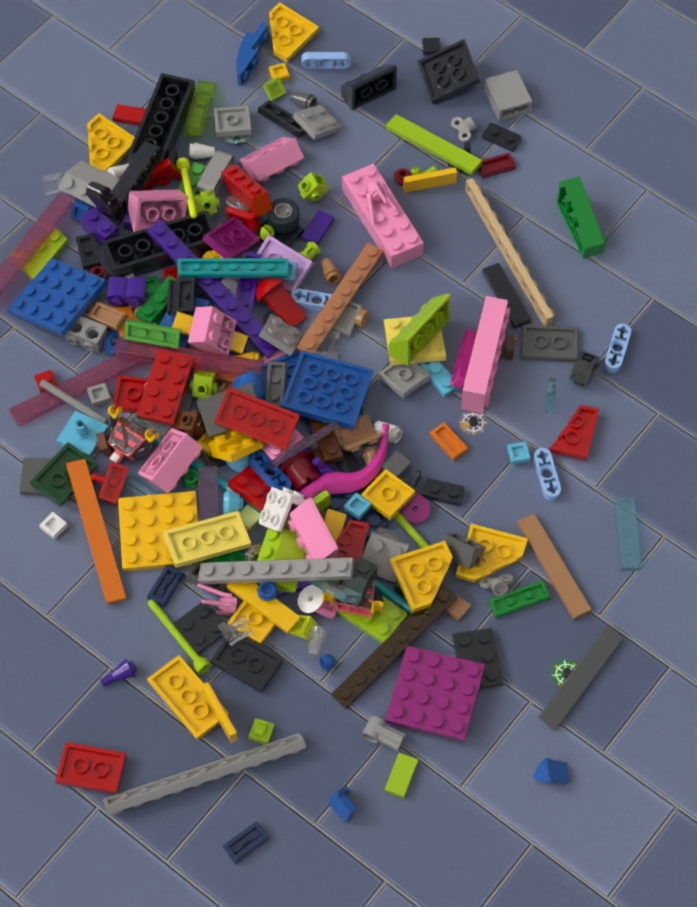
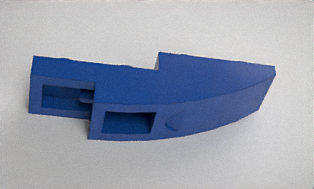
[236,22,270,86]

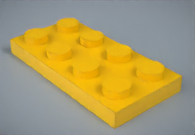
[147,655,229,741]

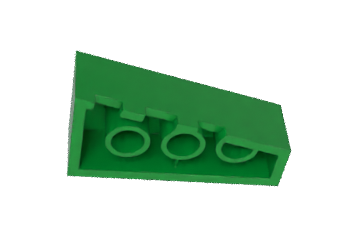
[556,176,606,259]

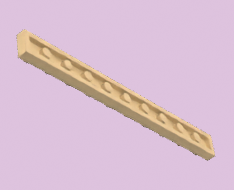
[465,178,554,326]

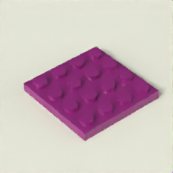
[385,646,485,742]

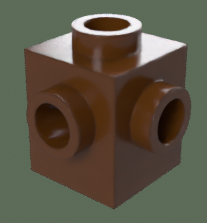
[173,410,206,439]

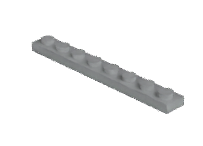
[198,558,355,584]

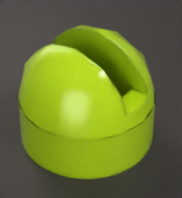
[260,225,275,240]

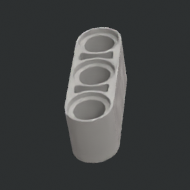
[196,150,235,196]

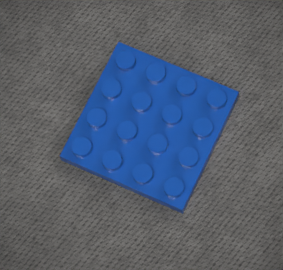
[7,258,108,337]
[281,350,374,430]

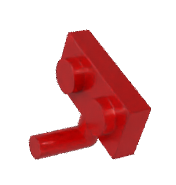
[90,462,129,505]

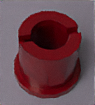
[280,451,321,493]

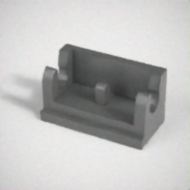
[442,532,486,569]

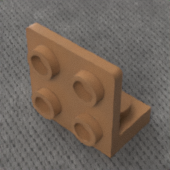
[333,414,383,452]

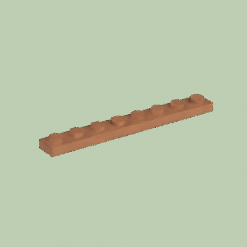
[295,243,384,354]

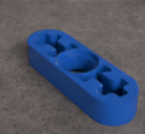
[249,451,291,490]

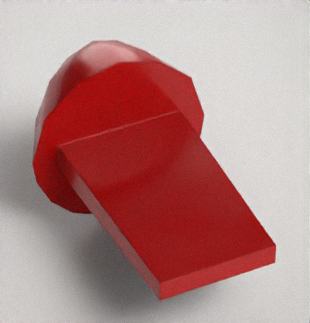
[255,278,307,327]

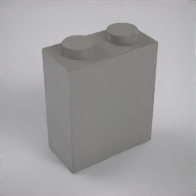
[484,70,532,121]

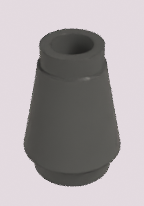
[290,92,317,109]

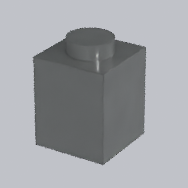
[381,451,411,480]

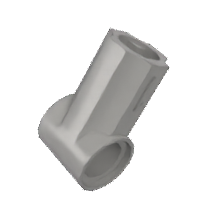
[361,716,406,752]

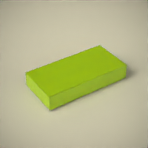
[384,753,418,799]

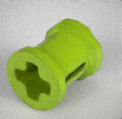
[299,242,321,261]

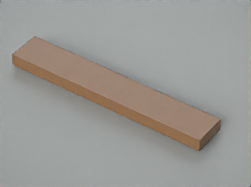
[517,514,592,620]

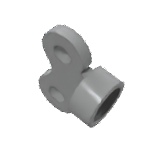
[451,116,477,143]
[479,574,513,596]

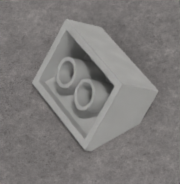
[58,161,119,209]

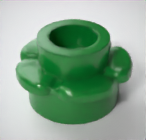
[182,469,201,488]

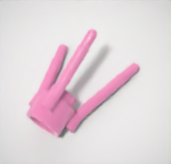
[366,181,398,226]
[197,583,237,615]

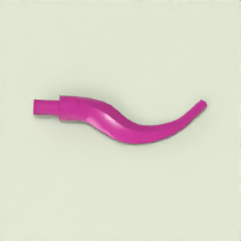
[289,424,390,513]

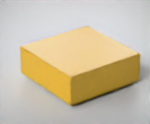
[268,63,290,82]

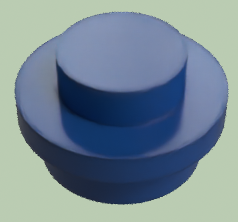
[257,582,278,601]

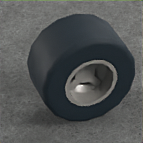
[267,198,300,233]

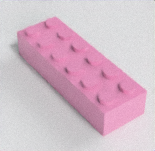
[342,164,424,269]
[461,296,510,414]

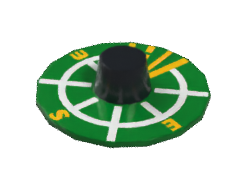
[552,660,577,686]

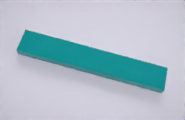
[177,258,289,278]

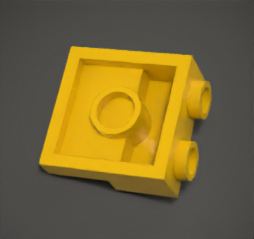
[208,430,263,462]

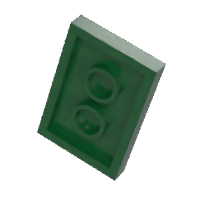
[30,442,98,507]

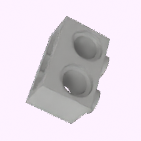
[65,316,108,353]

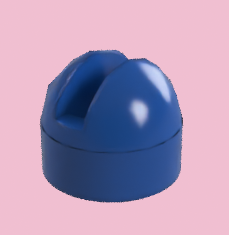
[319,654,336,672]

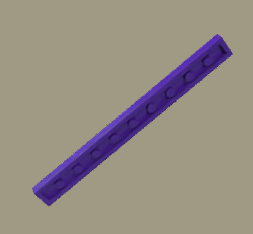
[147,219,279,359]

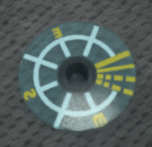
[224,135,250,145]

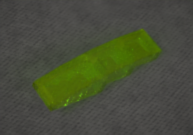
[184,81,216,136]

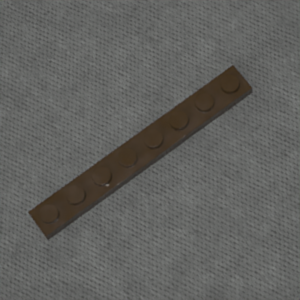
[331,583,458,709]

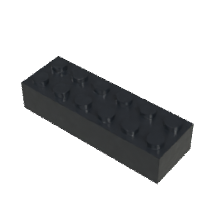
[128,73,196,164]
[102,210,214,277]

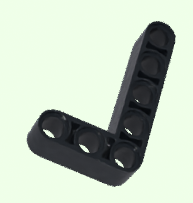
[86,142,164,221]

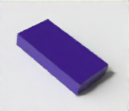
[301,210,334,245]

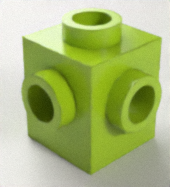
[297,172,329,202]
[193,190,220,217]
[190,370,218,400]

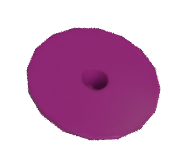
[401,495,430,523]

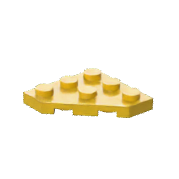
[269,2,319,62]
[87,113,135,172]
[455,524,528,583]
[390,541,453,613]

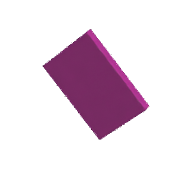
[202,216,261,258]

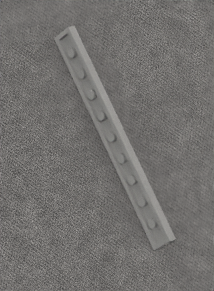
[103,733,306,815]

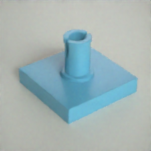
[56,411,108,458]

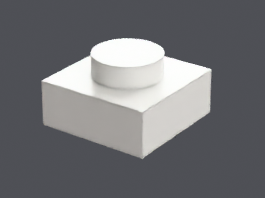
[39,512,68,540]

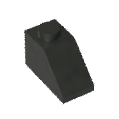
[570,351,600,386]
[340,557,378,607]

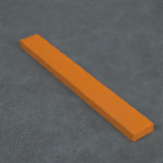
[66,459,126,605]

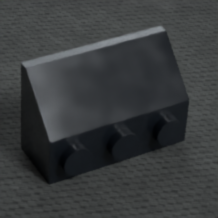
[341,64,397,110]

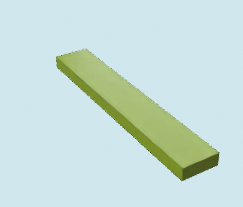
[386,114,482,175]

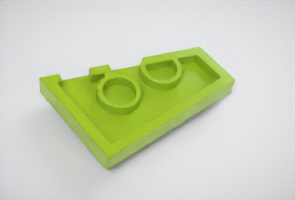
[13,228,68,280]

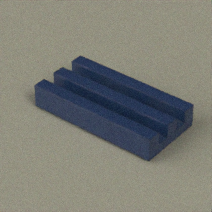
[147,565,184,608]
[223,821,269,864]

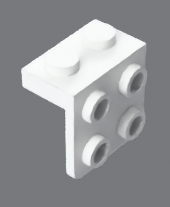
[259,487,306,532]

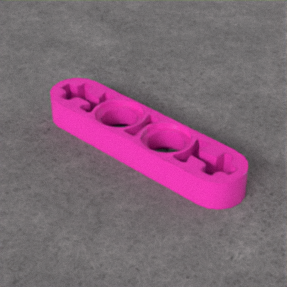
[450,328,477,389]

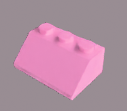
[239,137,304,183]
[128,189,188,232]
[137,428,203,493]
[287,498,338,559]

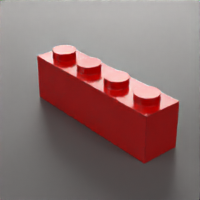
[221,164,273,217]

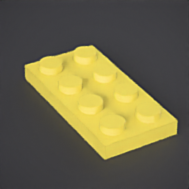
[163,511,251,568]

